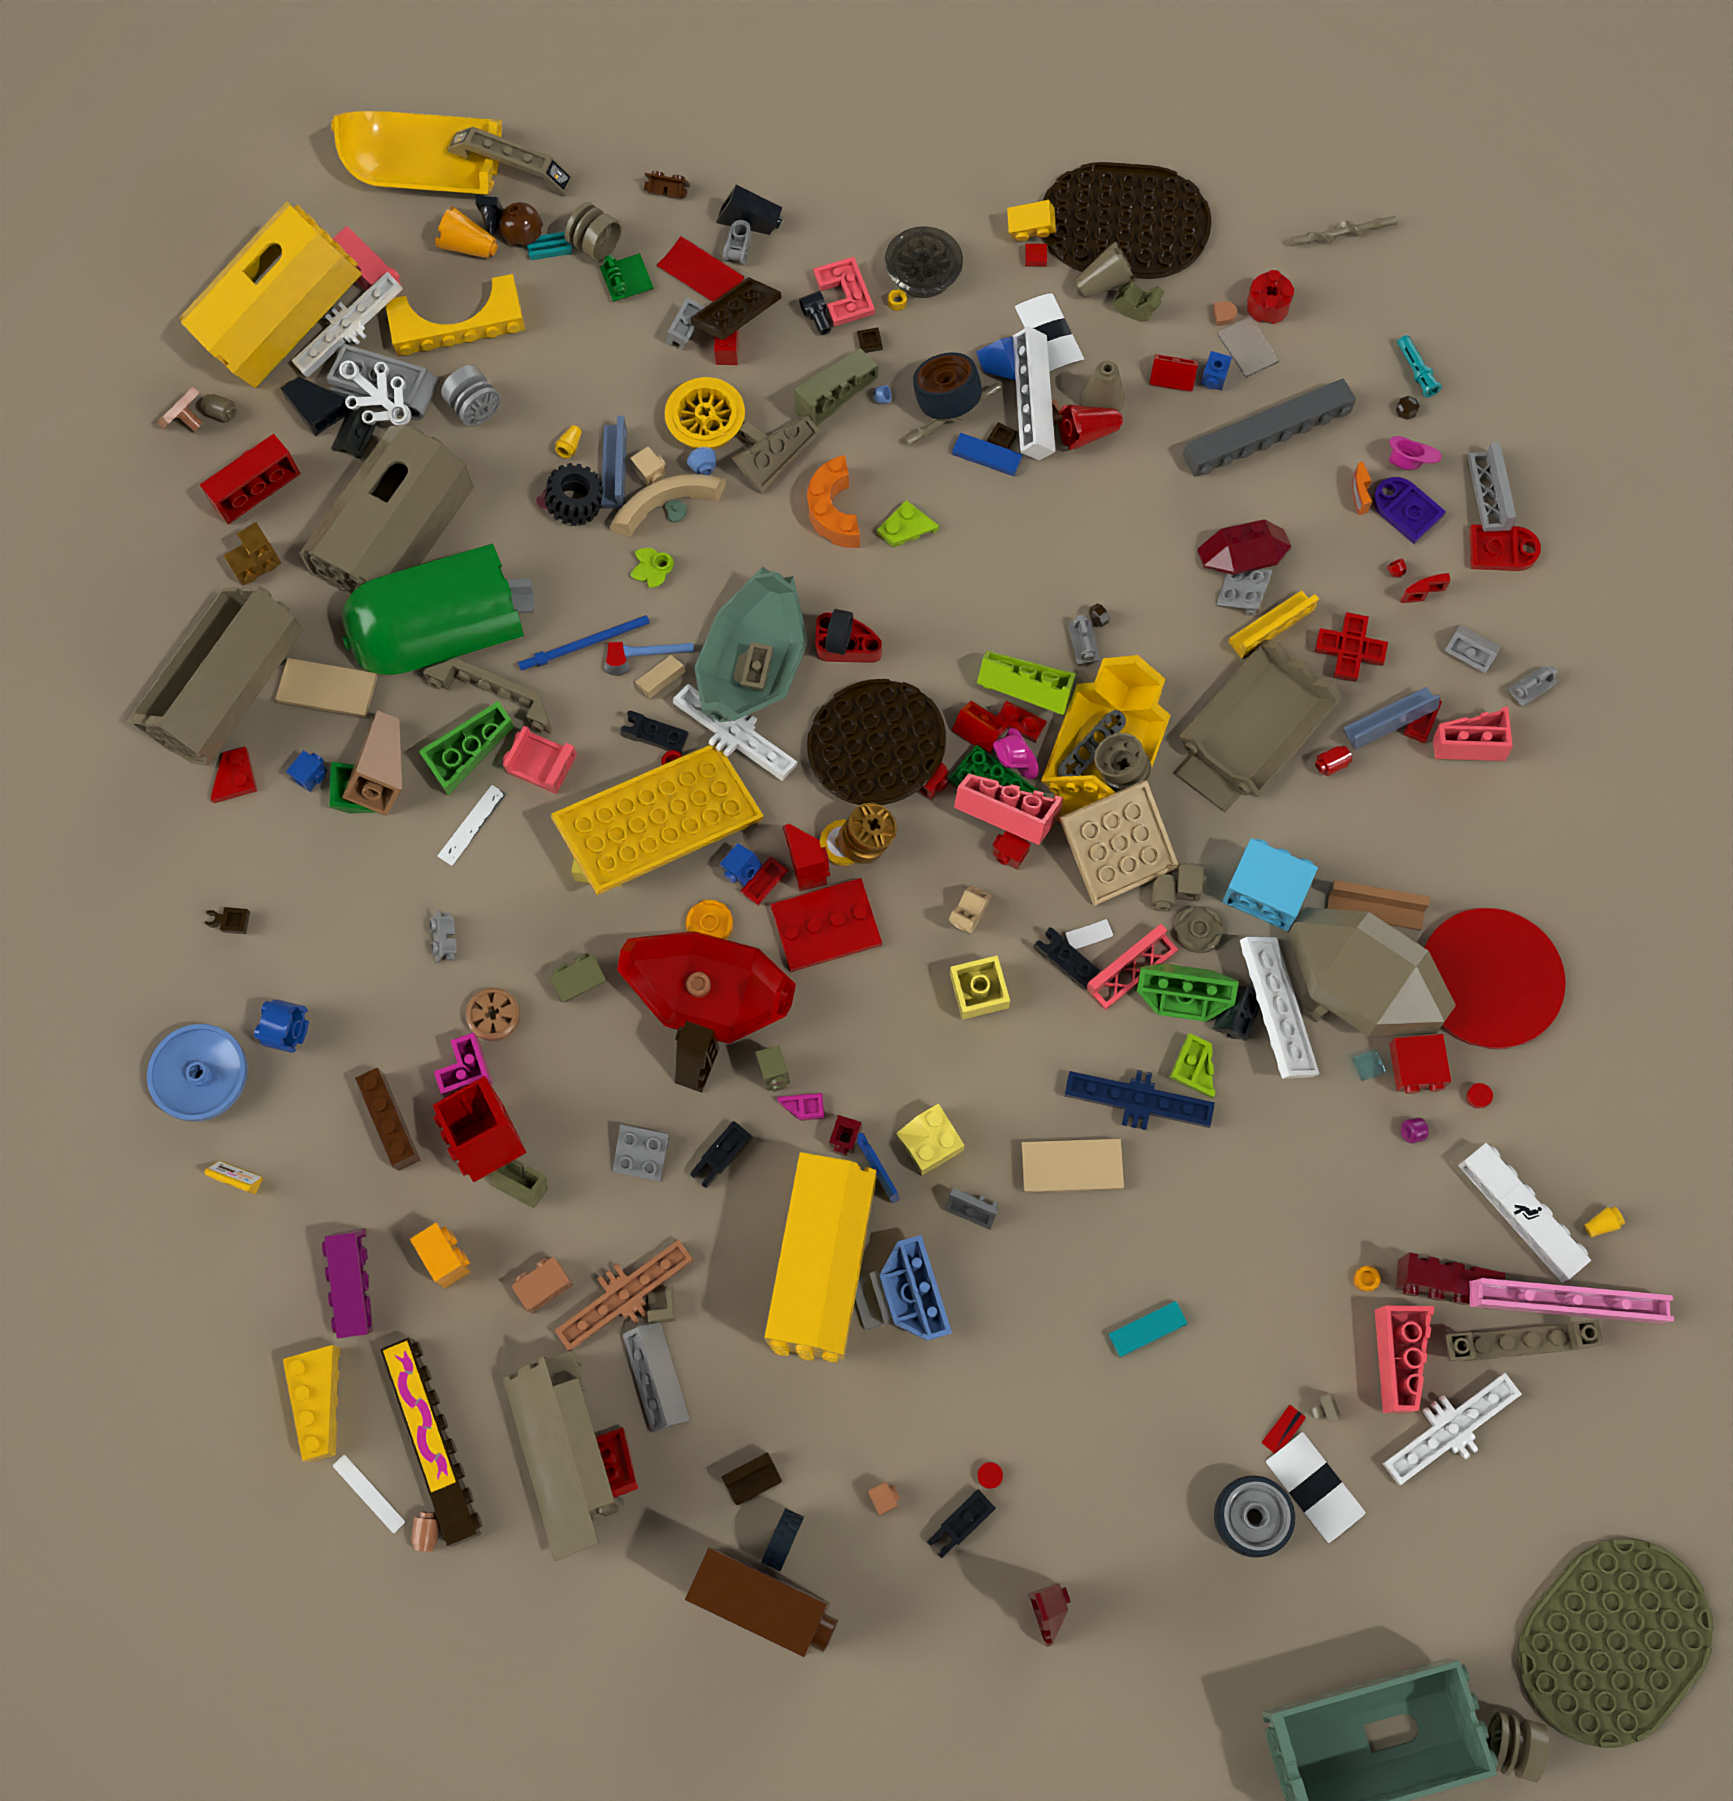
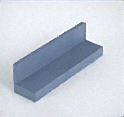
[1343,687,1440,750]

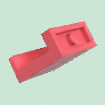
[503,726,577,794]

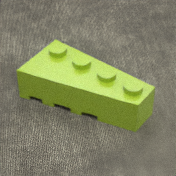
[977,650,1076,715]

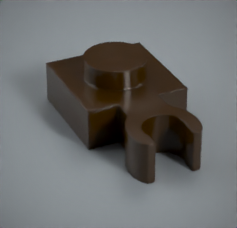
[205,907,250,934]

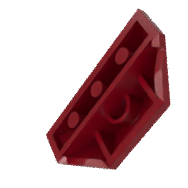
[1197,519,1291,575]

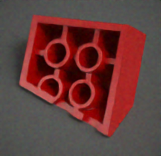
[783,823,830,892]

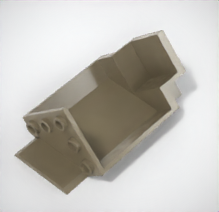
[503,1350,624,1561]

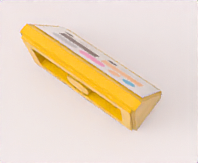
[204,1161,263,1194]

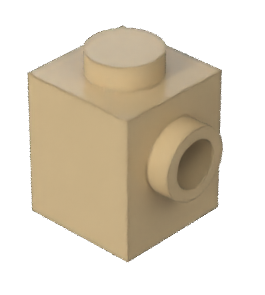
[630,446,666,486]

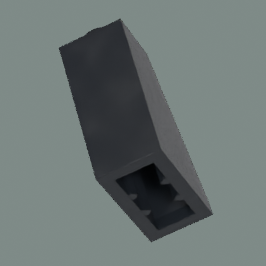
[716,184,783,235]
[281,377,351,436]

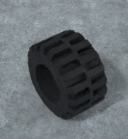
[545,463,604,526]

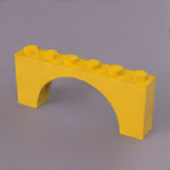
[386,274,526,356]

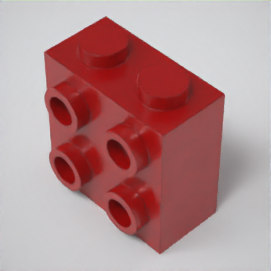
[1389,1034,1452,1094]

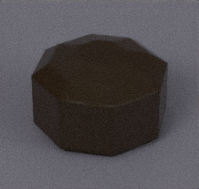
[1396,396,1420,420]
[1089,603,1110,627]

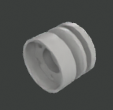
[441,365,501,426]

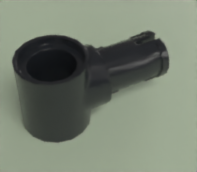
[799,291,831,335]

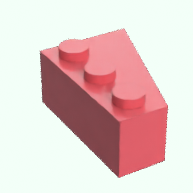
[1433,707,1513,761]

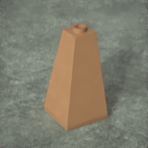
[342,710,402,816]

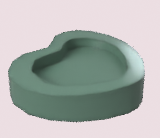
[665,500,687,523]

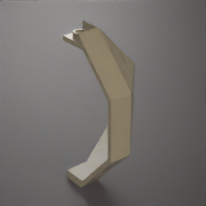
[1288,907,1456,1037]

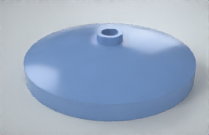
[147,1024,248,1122]

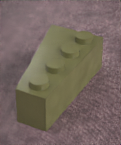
[794,348,878,427]

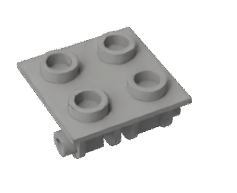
[1216,569,1272,616]
[612,1124,670,1181]

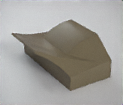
[733,642,774,692]

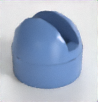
[873,385,891,404]

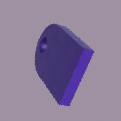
[1373,477,1446,544]

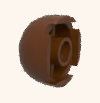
[499,202,543,246]

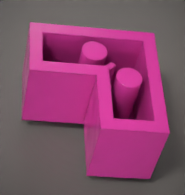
[434,1032,493,1098]

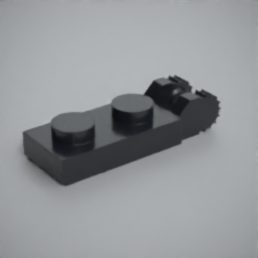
[690,1121,753,1188]
[926,1489,996,1559]

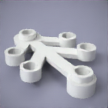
[339,360,411,425]

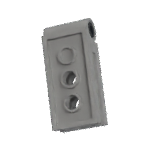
[327,344,439,420]

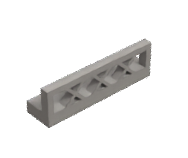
[1468,442,1516,532]

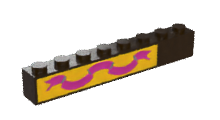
[380,1337,483,1547]

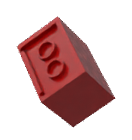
[432,1076,527,1182]

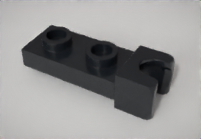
[621,710,689,754]
[1033,927,1100,990]

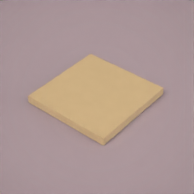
[1059,780,1179,905]

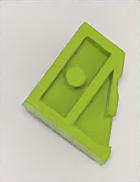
[877,500,939,548]
[1169,1033,1215,1098]

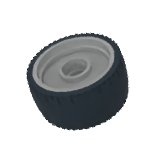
[1214,1476,1296,1558]

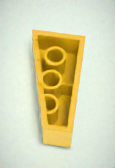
[283,1345,340,1462]

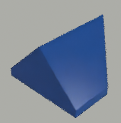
[976,337,1016,380]

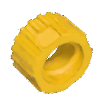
[887,289,907,311]

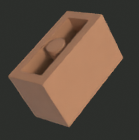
[511,1257,573,1314]

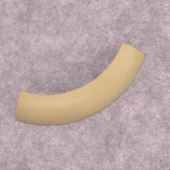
[610,474,726,537]

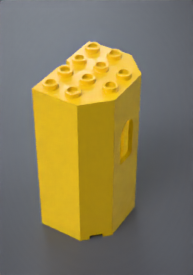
[180,201,362,388]
[764,1152,877,1363]

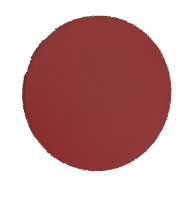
[1424,908,1566,1050]

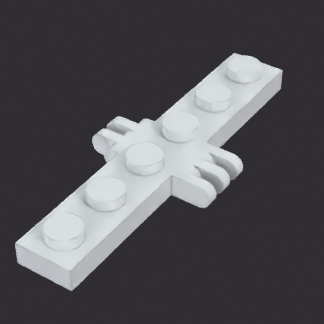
[291,272,403,378]
[673,684,797,781]
[1382,1373,1522,1485]

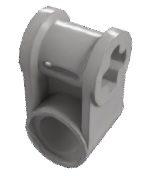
[723,220,752,265]

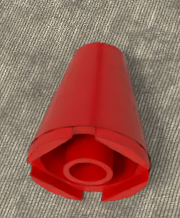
[1058,404,1123,450]

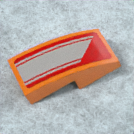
[1352,461,1372,515]

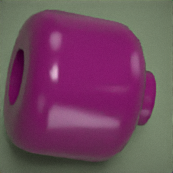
[1401,1117,1429,1144]

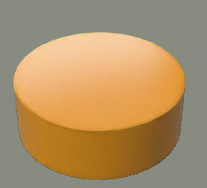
[1353,1266,1381,1292]

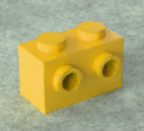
[1007,200,1056,241]

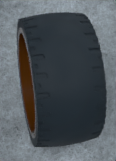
[913,352,982,420]

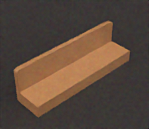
[1327,880,1430,931]

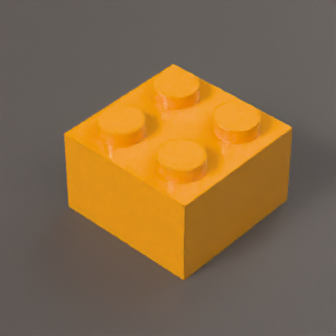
[410,1223,471,1288]

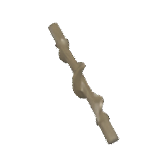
[1291,216,1397,246]
[905,383,1001,446]

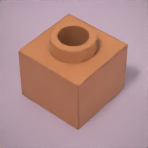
[868,1482,900,1516]

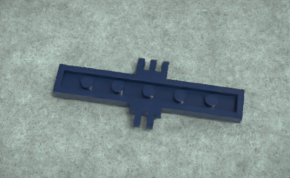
[1064,1070,1215,1130]

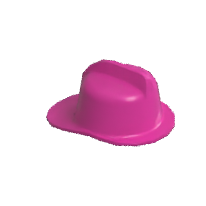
[1389,436,1442,470]
[993,728,1039,779]

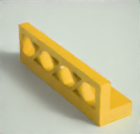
[1228,590,1319,659]

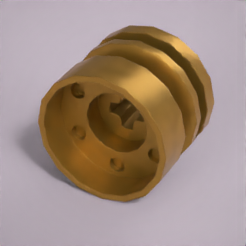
[838,803,897,864]

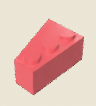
[332,226,401,291]

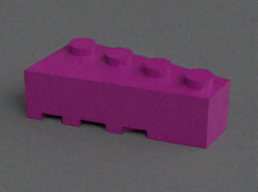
[322,1228,373,1339]

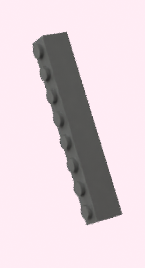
[1182,378,1356,477]

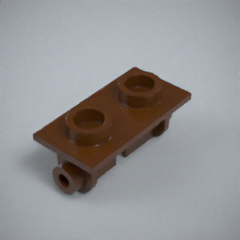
[644,171,690,199]

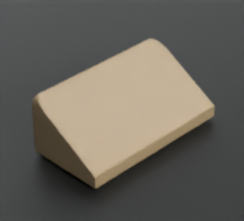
[635,655,685,699]

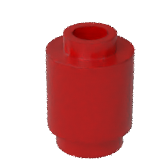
[1315,745,1352,776]

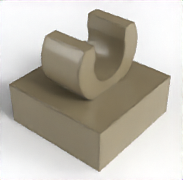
[1311,1394,1342,1423]

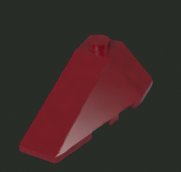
[1028,1583,1071,1647]

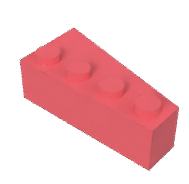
[954,774,1064,845]

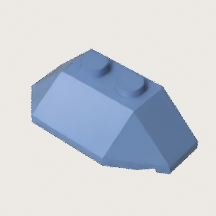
[879,1235,952,1341]

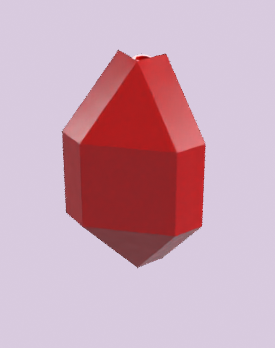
[617,931,796,1044]

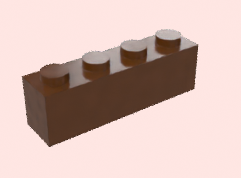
[355,1067,421,1171]

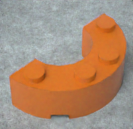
[807,455,860,548]

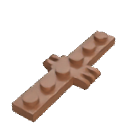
[554,1239,694,1351]

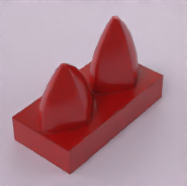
[997,701,1047,743]

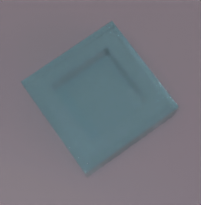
[1352,1049,1386,1081]

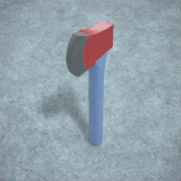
[604,642,694,676]

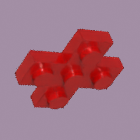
[1314,612,1388,682]

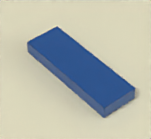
[952,433,1023,476]

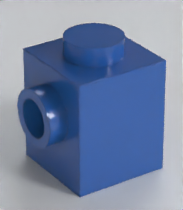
[1201,351,1232,391]
[286,750,327,792]
[720,843,762,886]

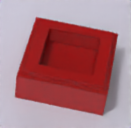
[1025,243,1047,267]

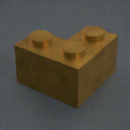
[223,522,282,586]

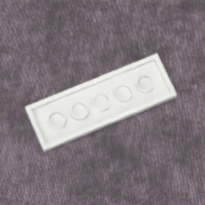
[1240,937,1319,1079]

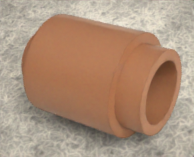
[411,1512,440,1552]

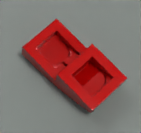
[1401,573,1451,603]

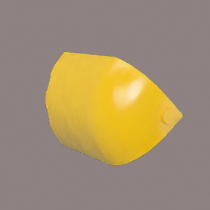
[331,111,502,194]

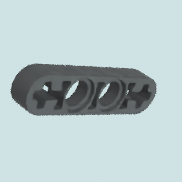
[1057,710,1126,777]

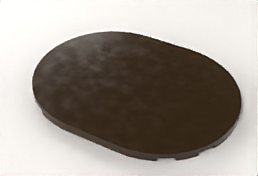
[1043,162,1212,279]

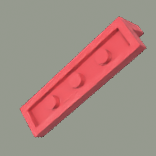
[1086,924,1178,1010]

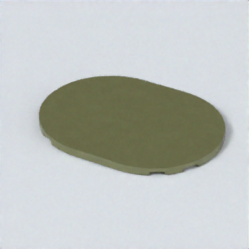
[1518,1538,1714,1748]

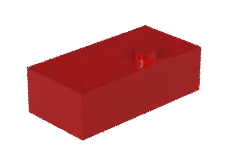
[200,433,301,525]

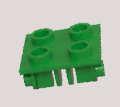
[599,253,654,302]

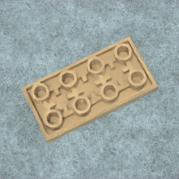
[275,658,378,718]
[1021,1139,1124,1193]

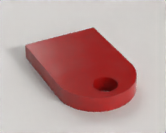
[1469,524,1541,571]

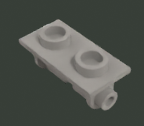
[1068,615,1100,665]
[1508,665,1559,707]
[429,910,457,963]

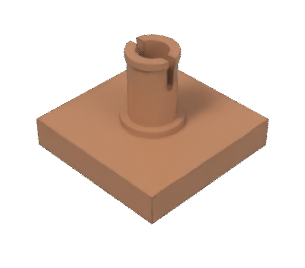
[157,386,204,432]

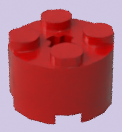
[1247,270,1295,324]

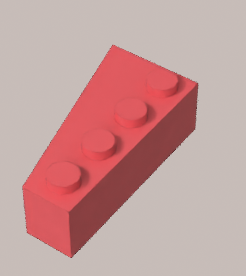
[1375,1306,1435,1414]

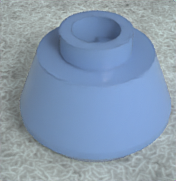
[687,447,716,475]

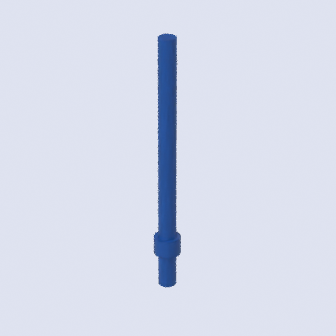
[518,615,650,671]

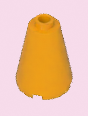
[435,206,498,259]

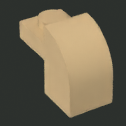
[948,885,992,934]

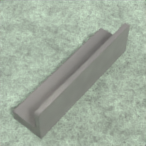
[623,1323,690,1433]

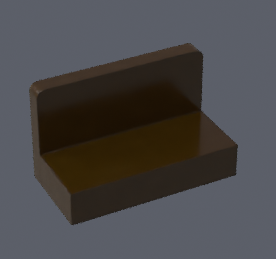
[721,1452,782,1505]

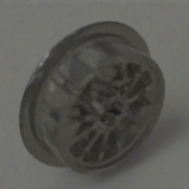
[885,226,963,298]

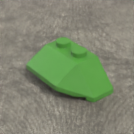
[1137,963,1239,1022]

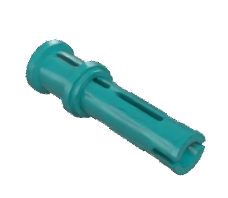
[1397,335,1442,398]

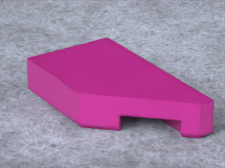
[777,1093,825,1121]

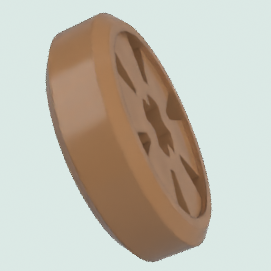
[466,988,521,1041]

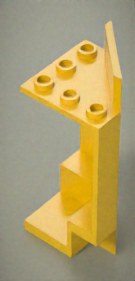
[1041,655,1171,822]

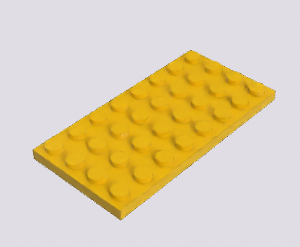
[551,742,764,895]

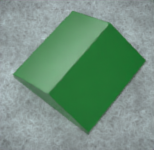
[329,762,376,814]

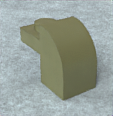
[1111,282,1164,321]

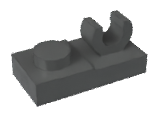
[944,1188,999,1230]

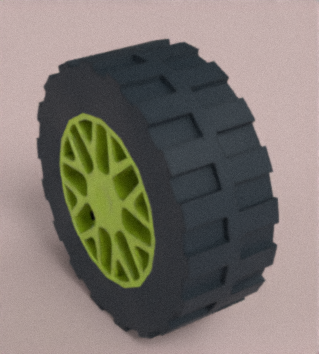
[761,1508,804,1572]

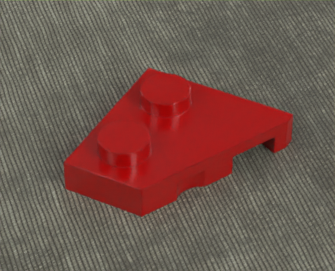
[210,746,258,803]

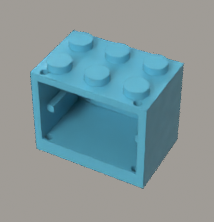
[1222,838,1318,931]

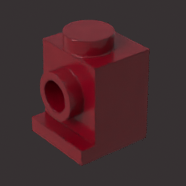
[829,1115,862,1156]

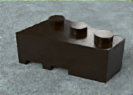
[675,1021,720,1093]

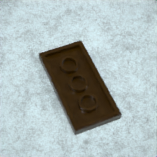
[690,277,782,340]

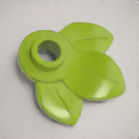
[630,548,674,588]

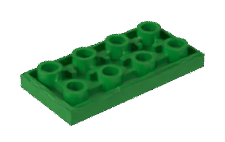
[948,745,1047,797]

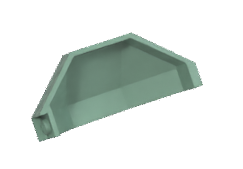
[694,567,808,722]

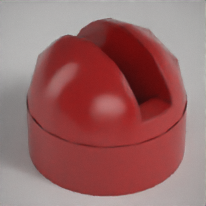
[1387,558,1407,578]

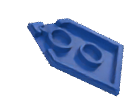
[857,1132,900,1203]

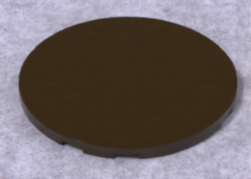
[807,679,947,805]

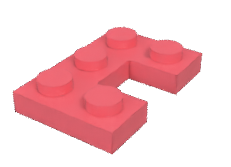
[813,257,875,327]

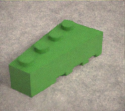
[419,701,514,796]

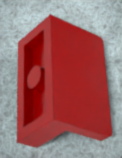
[1149,354,1198,391]
[952,700,1009,754]

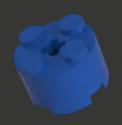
[254,999,309,1053]

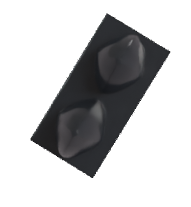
[475,195,504,236]

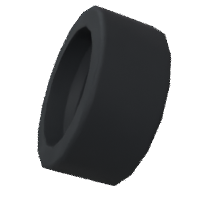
[826,609,853,655]

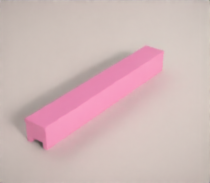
[1469,1278,1674,1324]

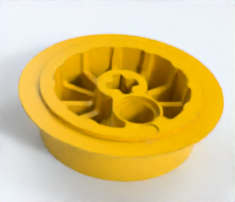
[665,377,745,450]

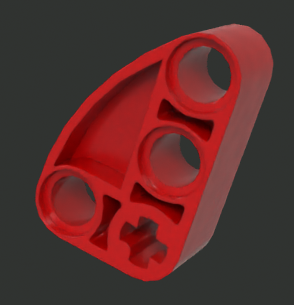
[815,612,882,663]

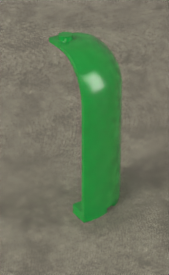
[342,543,524,675]

